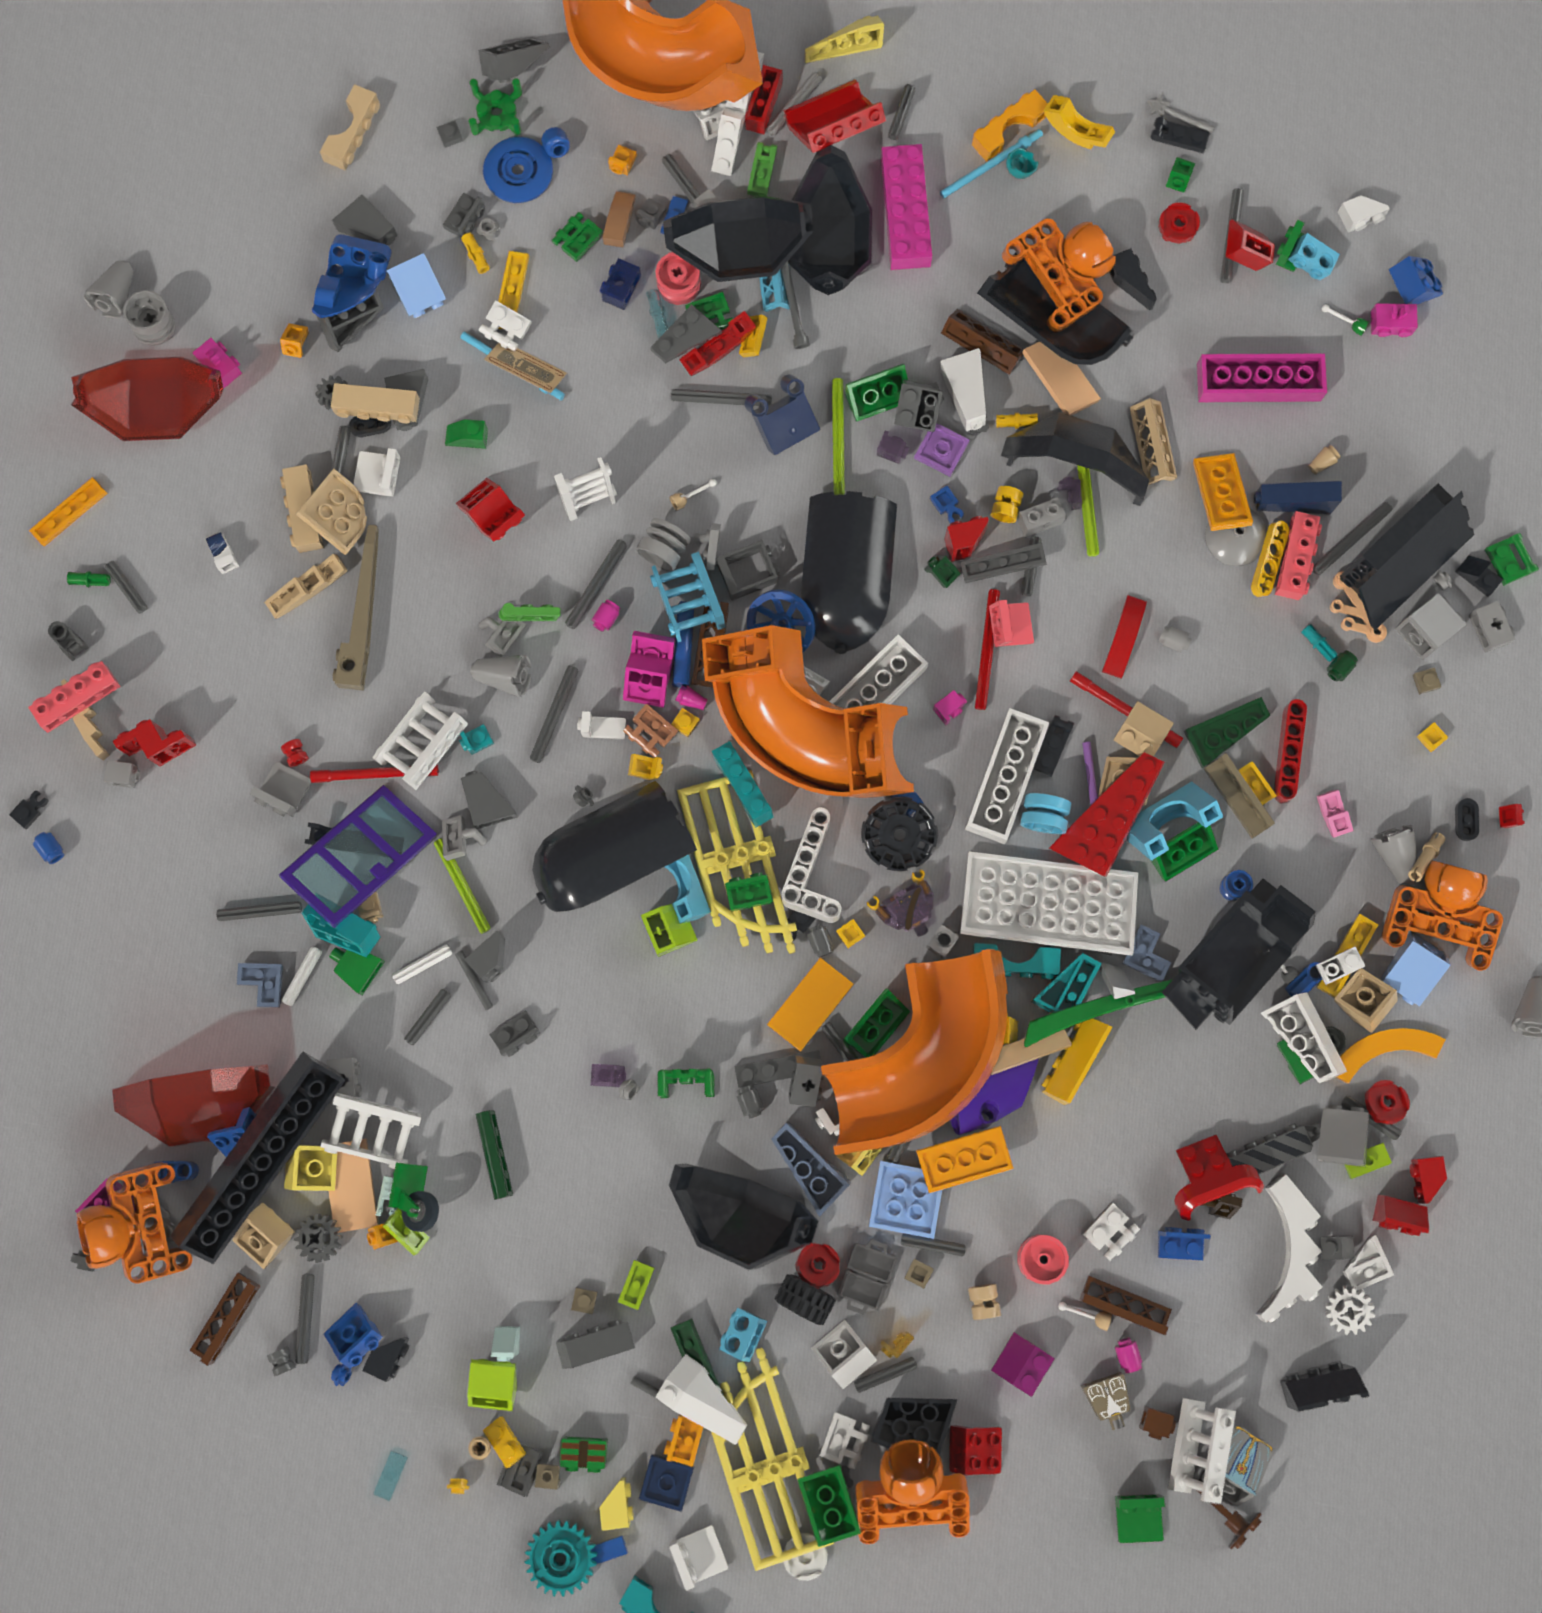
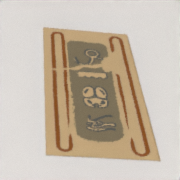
[484,343,567,393]

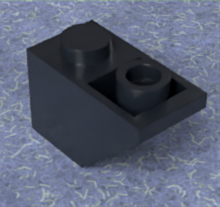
[362,1337,410,1382]

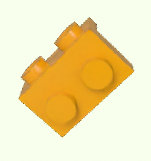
[664,1414,703,1467]

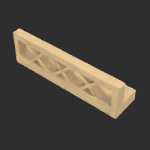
[1129,398,1177,485]

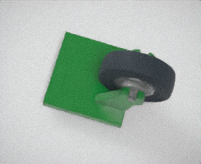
[388,1162,439,1232]

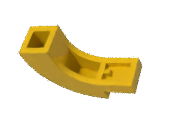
[1043,95,1115,149]

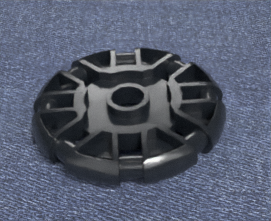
[861,796,938,871]

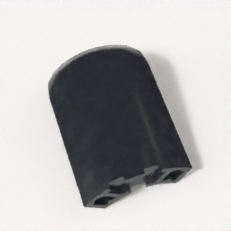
[977,252,1134,365]
[801,491,897,654]
[532,781,697,912]

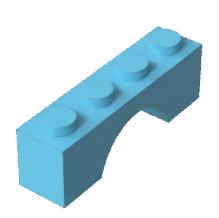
[665,854,711,924]

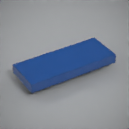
[660,196,688,234]
[591,1535,628,1564]

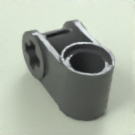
[48,621,89,661]

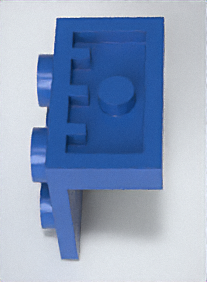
[207,1107,256,1157]
[1158,1227,1211,1261]

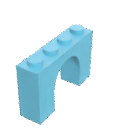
[1126,781,1223,861]

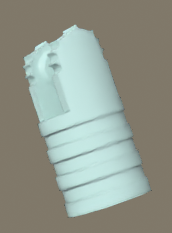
[375,1176,397,1216]

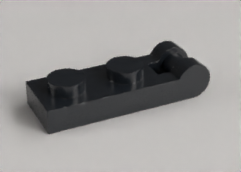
[1150,117,1210,154]
[1033,715,1074,777]

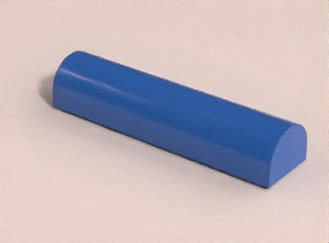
[672,601,695,687]

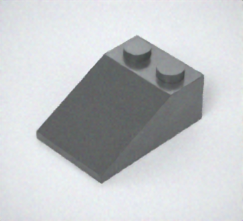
[478,38,550,83]

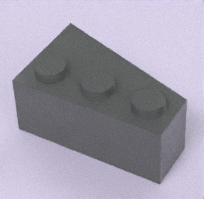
[316,289,384,352]
[556,1319,635,1369]

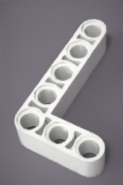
[782,807,841,923]

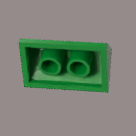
[845,363,908,422]
[1151,822,1219,882]
[844,988,910,1058]
[797,1465,862,1547]

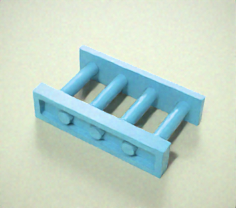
[650,552,726,642]

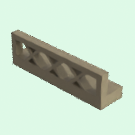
[1204,753,1275,839]

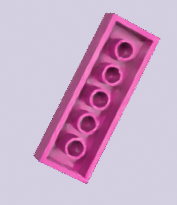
[881,144,932,270]
[1197,353,1327,402]

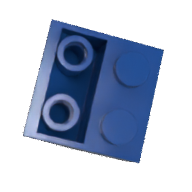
[1389,256,1443,305]

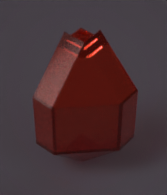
[71,357,224,441]
[112,1064,275,1147]

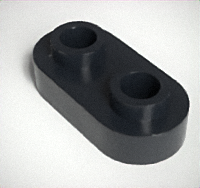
[349,416,391,438]
[1455,798,1479,841]

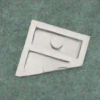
[1343,1235,1394,1291]

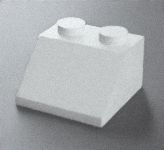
[811,1320,877,1389]

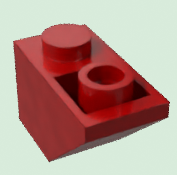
[1410,1156,1447,1204]

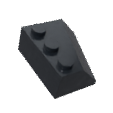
[1280,1361,1370,1412]
[870,1398,958,1464]

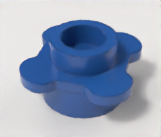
[331,1364,352,1386]

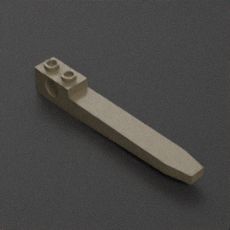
[333,525,379,691]

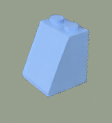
[387,253,446,318]
[1382,931,1451,1006]

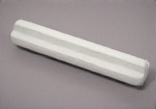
[392,944,452,984]
[282,946,322,1006]

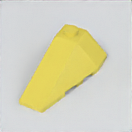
[805,16,884,63]

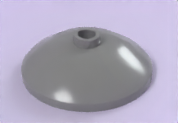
[1205,510,1267,566]

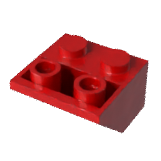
[1225,219,1275,271]
[944,516,989,562]
[1372,1195,1429,1236]

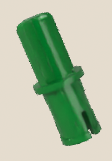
[67,571,111,588]

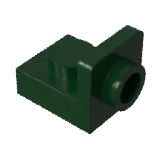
[924,555,961,588]

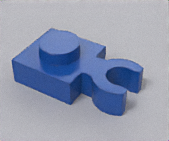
[930,486,964,524]

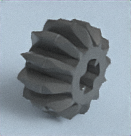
[315,375,348,410]

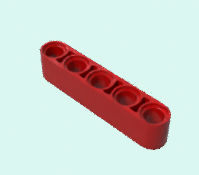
[1273,699,1307,803]

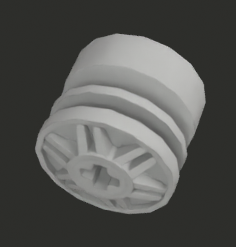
[123,290,176,346]
[636,518,691,571]

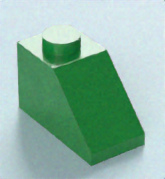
[445,419,488,449]

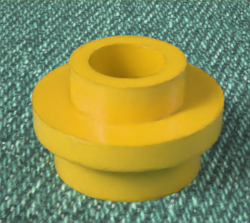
[447,1478,469,1494]

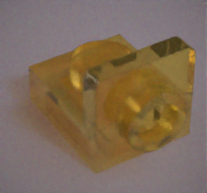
[880,1331,914,1359]

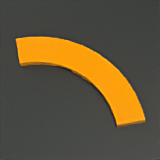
[1336,1028,1446,1084]

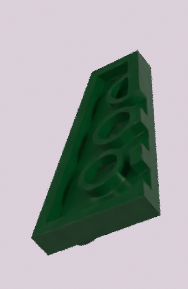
[1184,697,1271,769]

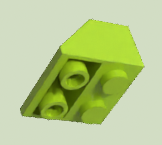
[641,903,698,957]
[467,1359,517,1411]

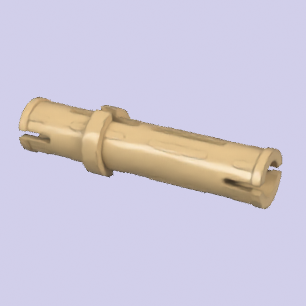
[1408,832,1445,882]

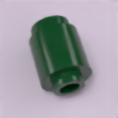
[1327,650,1358,682]

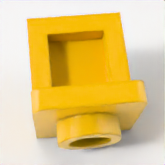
[628,754,663,780]

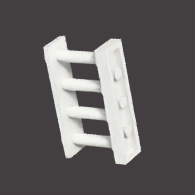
[554,457,617,521]
[372,691,468,790]
[321,1093,421,1169]
[1168,1398,1236,1504]

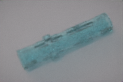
[646,289,668,339]

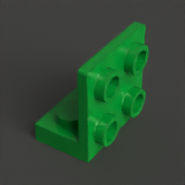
[1115,1494,1165,1543]

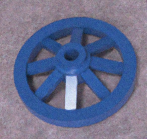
[746,590,815,653]

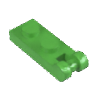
[747,142,778,196]
[498,603,561,621]

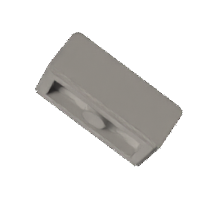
[1100,963,1135,999]

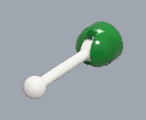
[1322,304,1370,336]

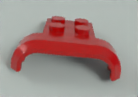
[1174,1134,1264,1221]

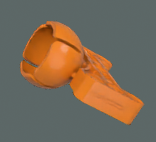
[1002,218,1116,332]
[1382,860,1503,971]
[77,1162,192,1284]
[856,1440,970,1544]

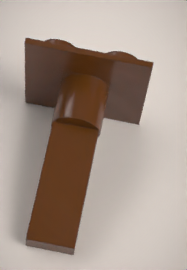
[1195,1489,1262,1549]

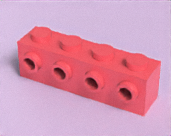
[1275,511,1322,600]
[28,661,121,733]

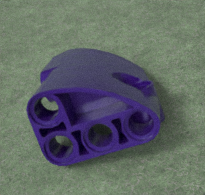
[950,1058,1039,1135]

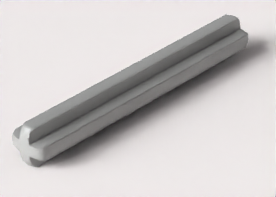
[766,72,821,136]

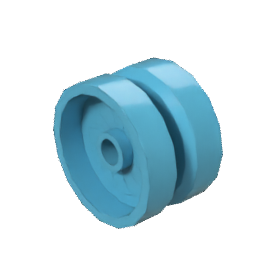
[1020,793,1071,834]

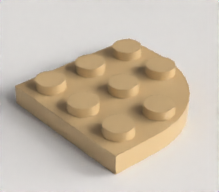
[296,469,367,555]

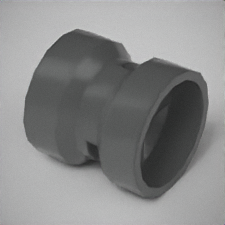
[267,1347,296,1377]

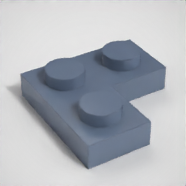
[1122,925,1171,982]
[237,963,283,1008]

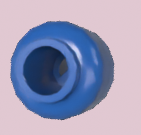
[542,127,570,158]

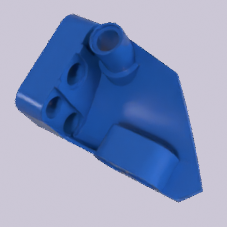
[312,234,392,318]

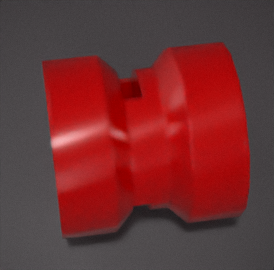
[281,739,309,767]

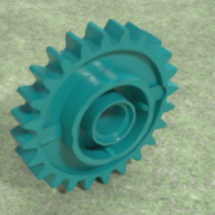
[524,1519,597,1597]

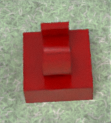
[1499,804,1525,828]

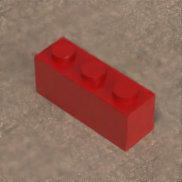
[745,65,783,135]

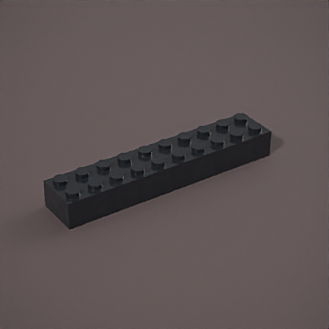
[170,1051,345,1265]

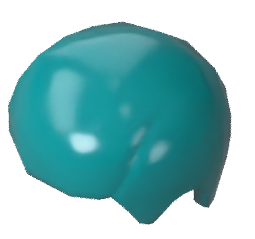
[1006,148,1039,179]

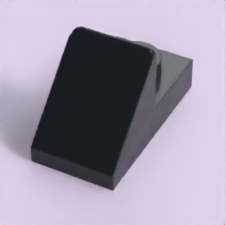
[1455,555,1503,597]

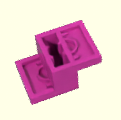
[623,631,675,708]

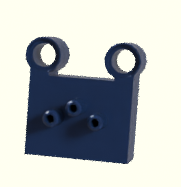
[744,374,821,456]

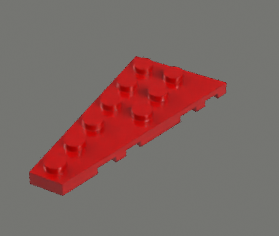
[1049,752,1165,877]

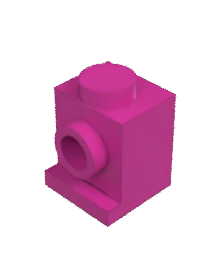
[933,690,967,726]

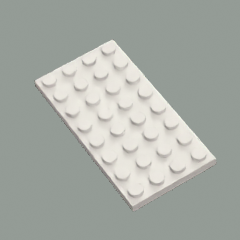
[960,851,1138,956]

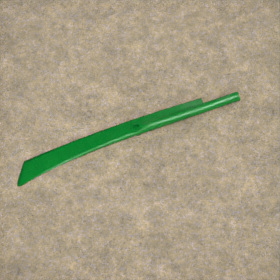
[1024,979,1173,1047]

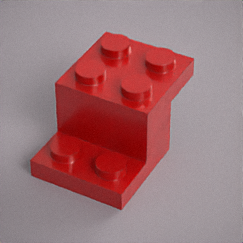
[455,478,525,542]
[113,719,197,767]

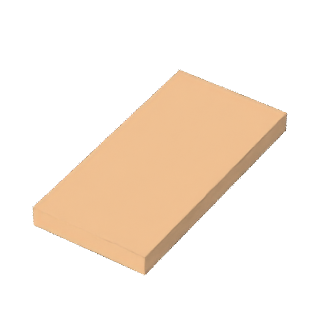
[1022,341,1101,416]
[329,1138,379,1233]

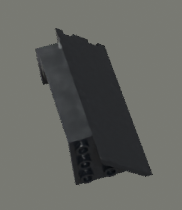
[1340,483,1475,630]
[1162,879,1316,1030]

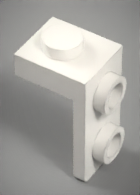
[577,711,626,739]
[815,1108,839,1136]

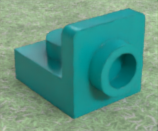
[459,724,494,755]

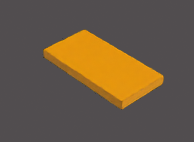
[1193,453,1253,531]
[767,957,854,1052]
[916,1125,1014,1193]

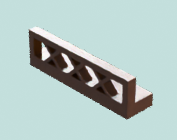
[941,309,1024,375]
[691,602,729,688]
[189,1272,261,1366]
[1079,1275,1172,1336]

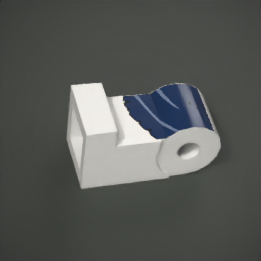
[206,531,239,574]

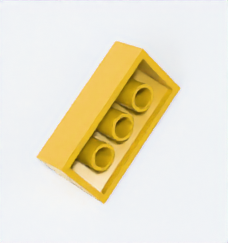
[1041,1019,1113,1105]

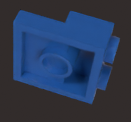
[324,1303,383,1369]

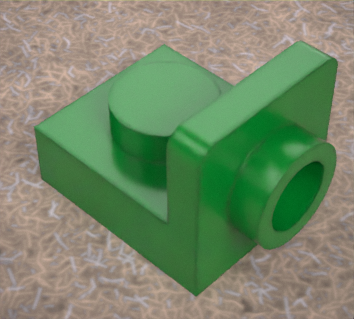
[1166,157,1195,193]

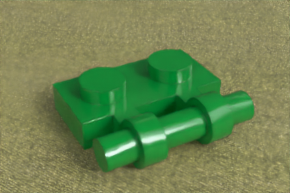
[551,212,603,262]
[685,292,733,330]

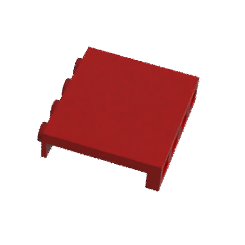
[783,79,886,153]

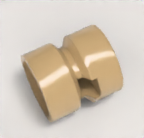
[968,1284,1001,1320]

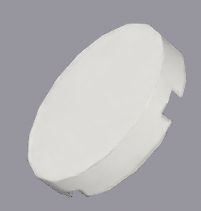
[783,1533,827,1581]

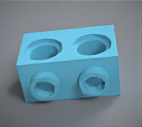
[1287,233,1340,280]
[719,1308,767,1363]

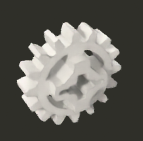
[1325,1285,1375,1335]

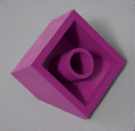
[991,1332,1055,1397]

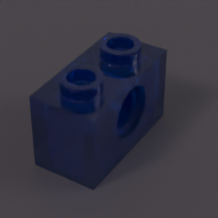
[600,258,641,310]

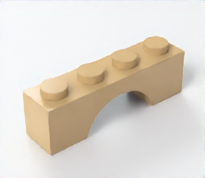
[320,84,380,171]

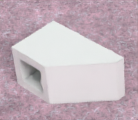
[1338,196,1390,233]
[1316,947,1365,985]

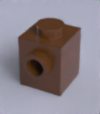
[1139,1406,1176,1440]

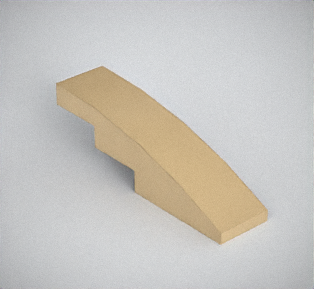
[264,554,348,619]
[61,679,110,761]

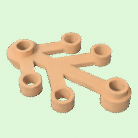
[1330,571,1387,643]

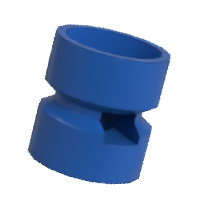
[1219,870,1253,902]

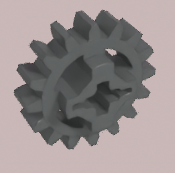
[294,1214,343,1263]

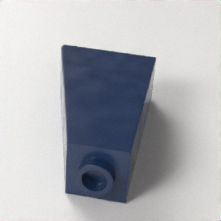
[1254,481,1342,514]

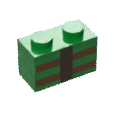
[560,1436,608,1473]

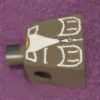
[1080,1372,1130,1430]

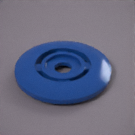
[483,137,553,203]

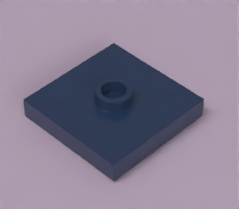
[639,1454,694,1512]

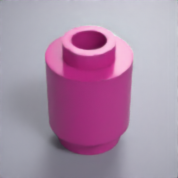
[591,600,621,632]
[1115,1338,1142,1373]

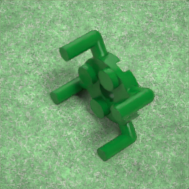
[469,78,522,136]
[657,1068,715,1099]

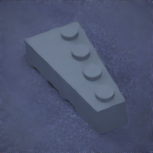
[771,1121,851,1217]

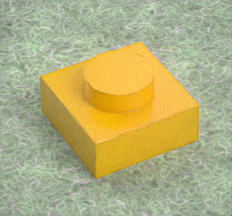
[671,708,700,737]
[1417,722,1449,752]
[836,919,866,949]

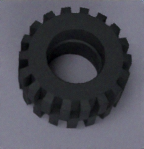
[775,1274,836,1325]

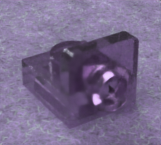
[1058,477,1082,510]
[590,1064,626,1088]

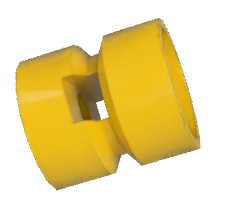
[990,486,1024,523]

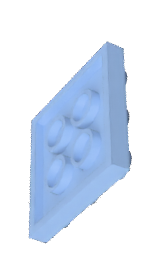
[869,1161,942,1239]

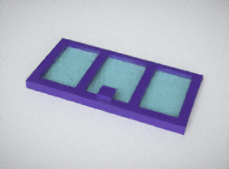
[279,785,437,928]

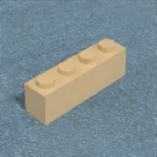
[331,383,420,424]
[280,464,324,553]

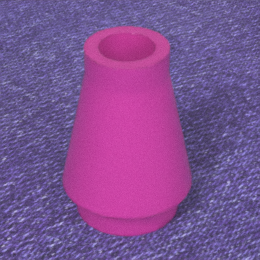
[675,685,708,710]

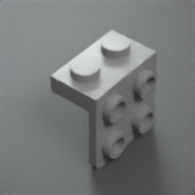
[250,762,311,817]

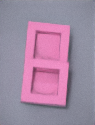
[1316,790,1354,838]

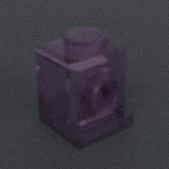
[876,430,910,464]

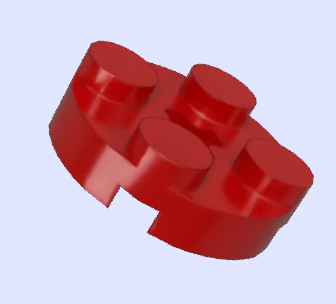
[1158,202,1200,244]
[1364,1080,1410,1124]
[795,1243,840,1289]

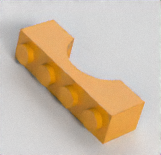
[972,90,1048,162]

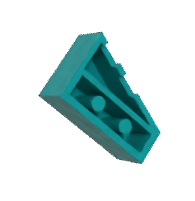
[301,893,381,957]
[1031,953,1102,1013]

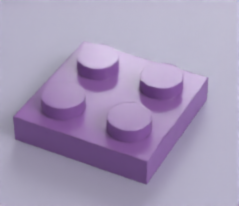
[914,423,970,477]

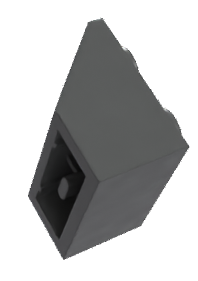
[894,380,943,432]

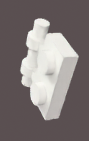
[479,300,532,351]
[1082,1203,1140,1261]
[820,1412,870,1469]

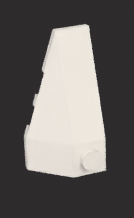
[656,1354,747,1445]

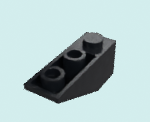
[1109,248,1156,310]

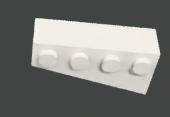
[1261,992,1347,1083]

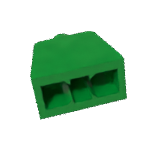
[329,947,385,996]

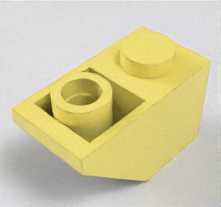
[600,1477,634,1531]

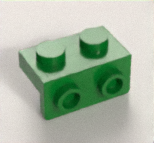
[1276,220,1305,272]
[725,873,773,912]

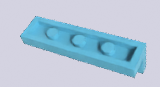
[759,263,790,312]

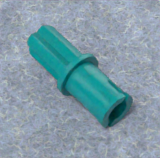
[1301,624,1338,662]

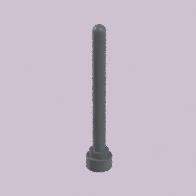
[781,261,810,349]

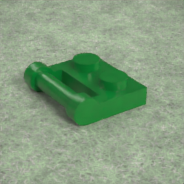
[1485,533,1539,586]

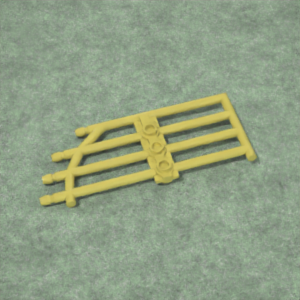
[677,770,797,954]
[711,1347,834,1571]

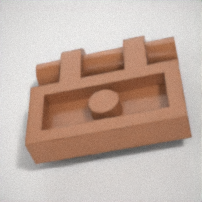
[623,704,678,758]

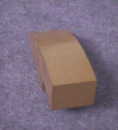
[603,191,636,248]

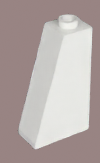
[940,348,986,431]

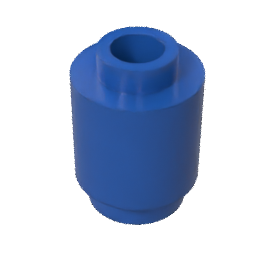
[33,832,64,864]

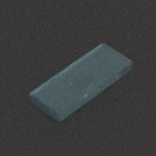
[373,1451,408,1501]

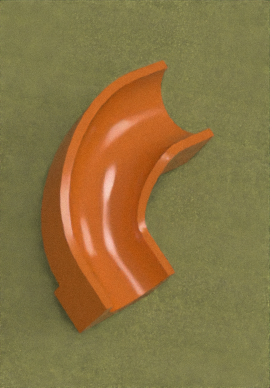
[562,0,763,111]
[702,625,914,798]
[821,949,1008,1155]

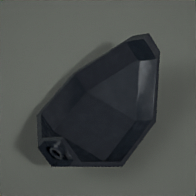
[788,145,872,295]
[663,196,814,282]
[1001,413,1149,506]
[669,1163,819,1270]

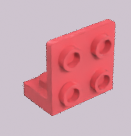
[989,600,1034,647]

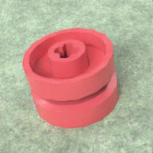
[655,252,701,305]
[1017,1234,1069,1285]

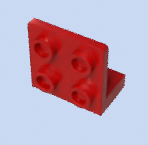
[949,1425,1002,1475]

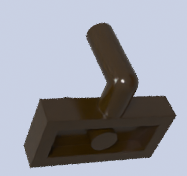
[1202,1193,1243,1220]

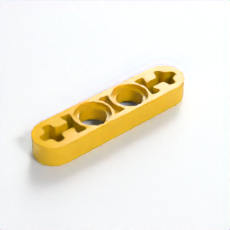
[1251,520,1289,597]

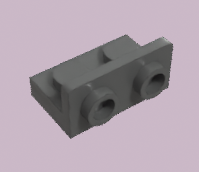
[443,193,485,237]
[489,1010,540,1057]

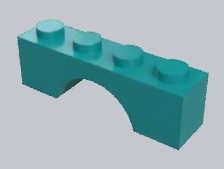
[712,741,774,828]
[972,943,1061,980]
[619,1575,694,1613]

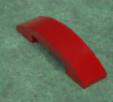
[679,310,757,376]
[1102,595,1147,679]

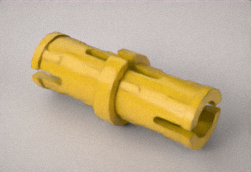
[461,233,490,274]
[996,412,1038,429]

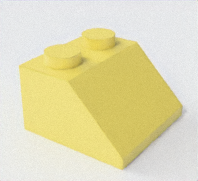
[284,1145,337,1191]

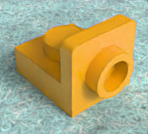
[608,145,637,176]
[280,323,309,358]
[367,1223,398,1250]

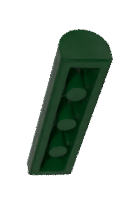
[475,1110,513,1200]

